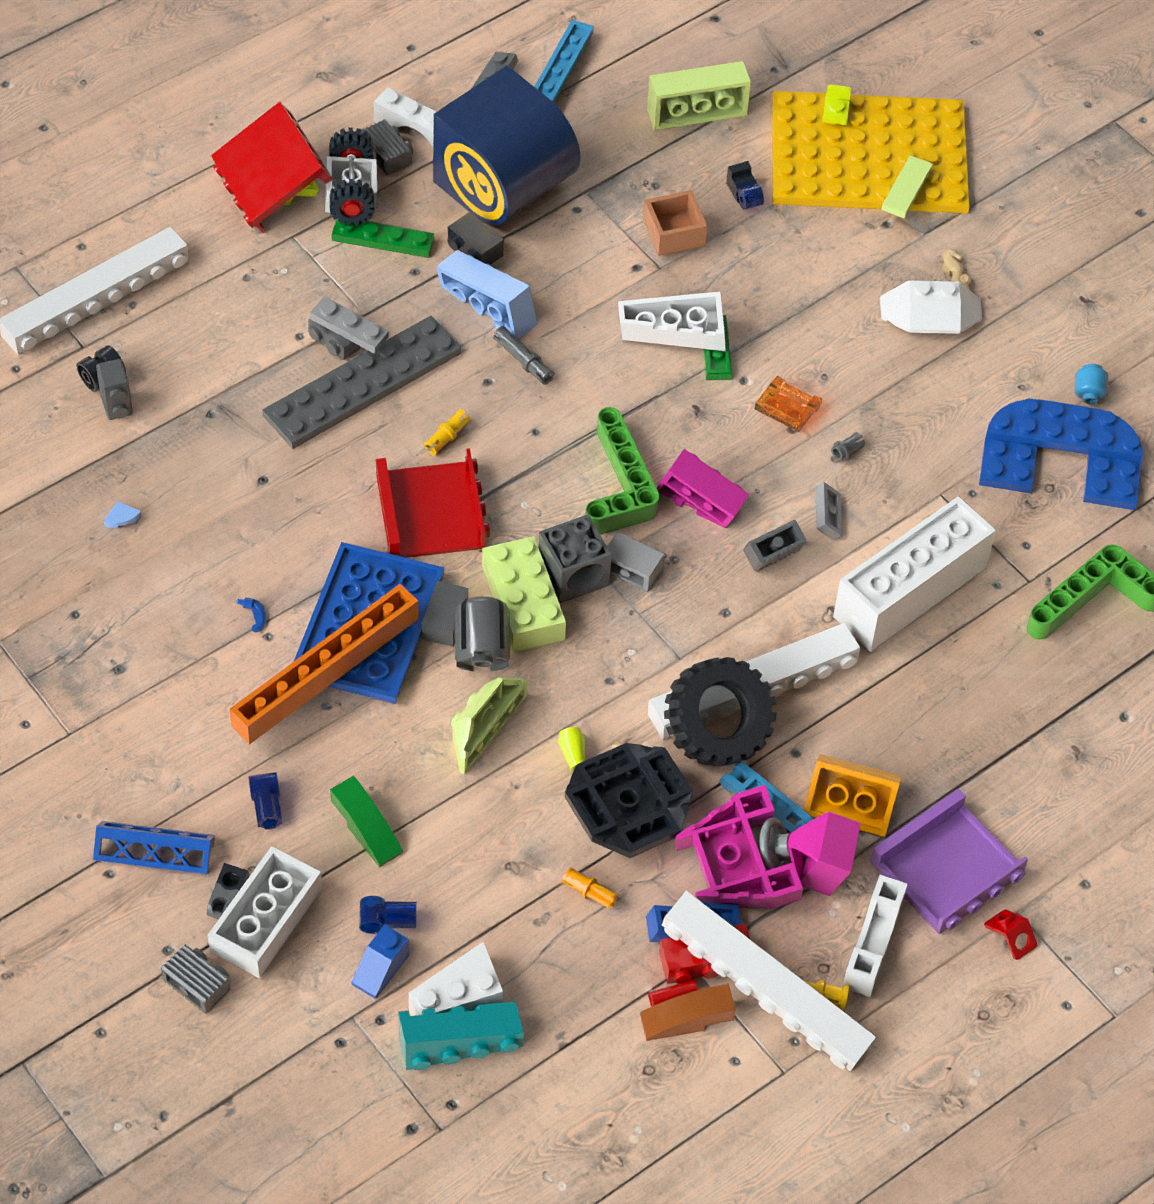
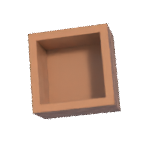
[643,190,707,256]

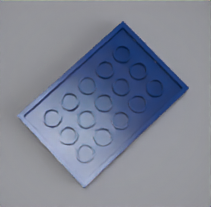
[293,542,444,704]

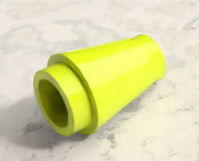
[558,727,586,771]

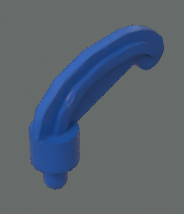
[236,597,266,632]

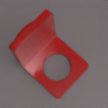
[984,909,1038,960]

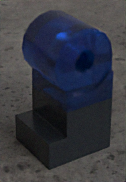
[726,161,764,210]

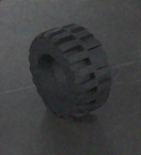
[664,657,777,766]

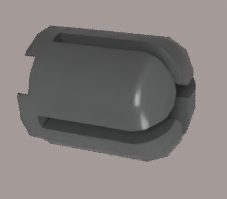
[454,596,510,671]

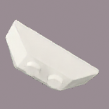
[880,281,982,334]

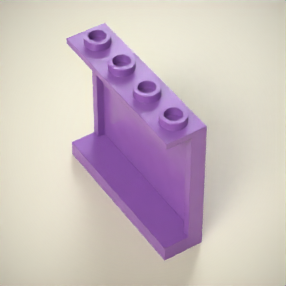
[870,788,1028,934]

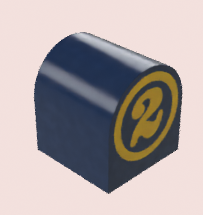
[433,65,581,225]

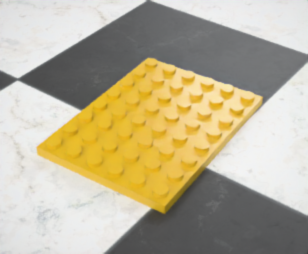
[772,91,969,214]

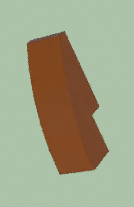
[640,984,736,1041]

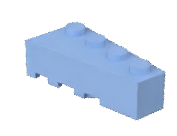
[436,250,537,340]

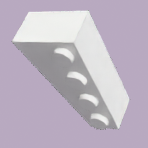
[618,292,726,351]

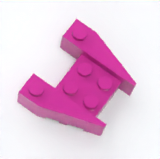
[675,785,803,908]

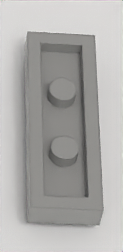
[310,296,389,354]

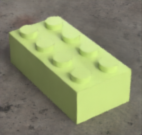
[647,61,751,130]
[482,536,566,653]

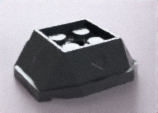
[565,743,693,858]

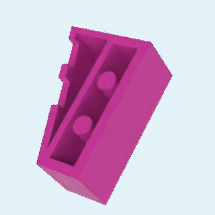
[656,449,749,528]

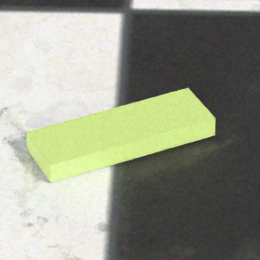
[882,156,933,218]

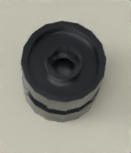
[76,345,126,392]

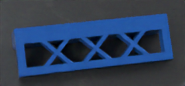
[93,821,215,874]

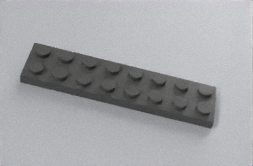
[262,315,461,449]

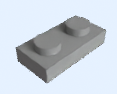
[815,482,842,540]

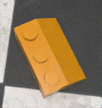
[804,754,902,837]

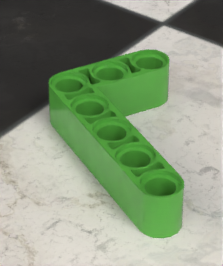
[585,407,659,535]
[1027,544,1154,640]

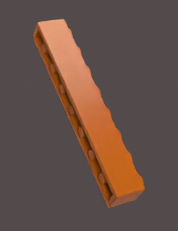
[229,584,419,745]

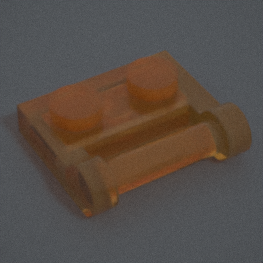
[754,376,822,432]

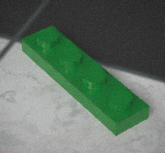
[331,219,434,258]

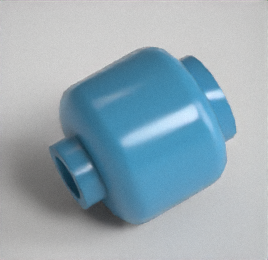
[1075,364,1109,404]

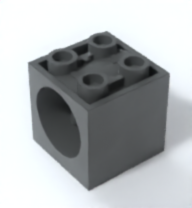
[538,514,611,604]

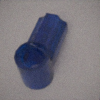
[248,772,282,830]
[359,896,416,934]

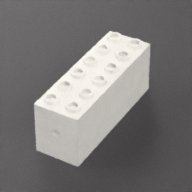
[833,496,996,652]

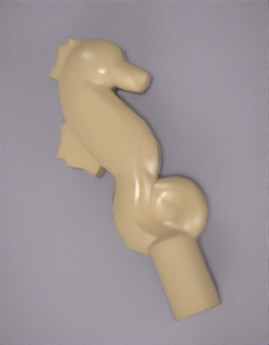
[941,249,972,290]

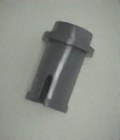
[831,432,865,461]

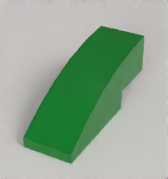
[330,775,403,867]

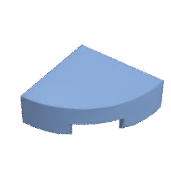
[104,501,141,528]

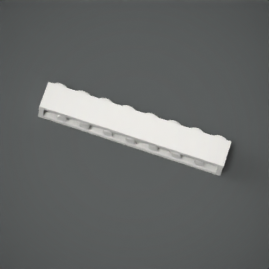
[0,227,189,355]
[648,623,860,740]
[662,891,876,1071]

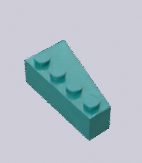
[398,1002,524,1070]

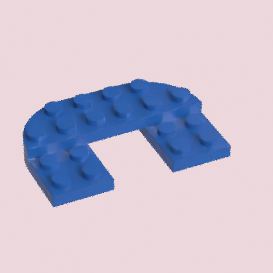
[979,398,1143,510]

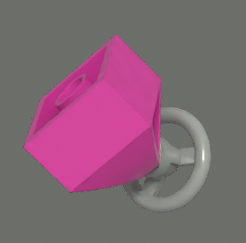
[760,812,861,896]

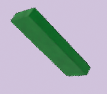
[703,315,732,380]

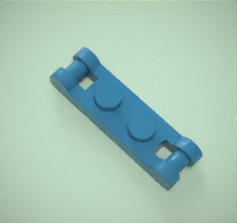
[719,761,813,834]

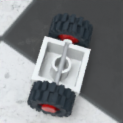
[325,127,377,226]

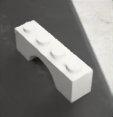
[374,87,436,148]
[843,875,907,997]

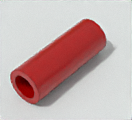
[648,980,698,1007]

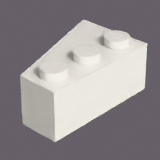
[409,942,503,1016]

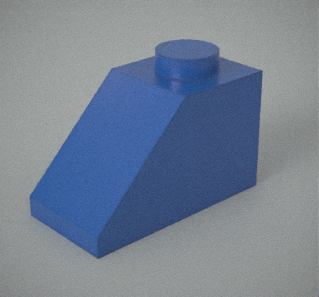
[351,924,409,999]

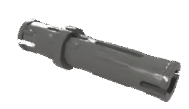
[493,326,555,385]

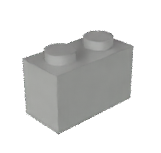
[607,532,664,592]

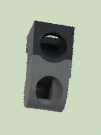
[207,863,250,920]

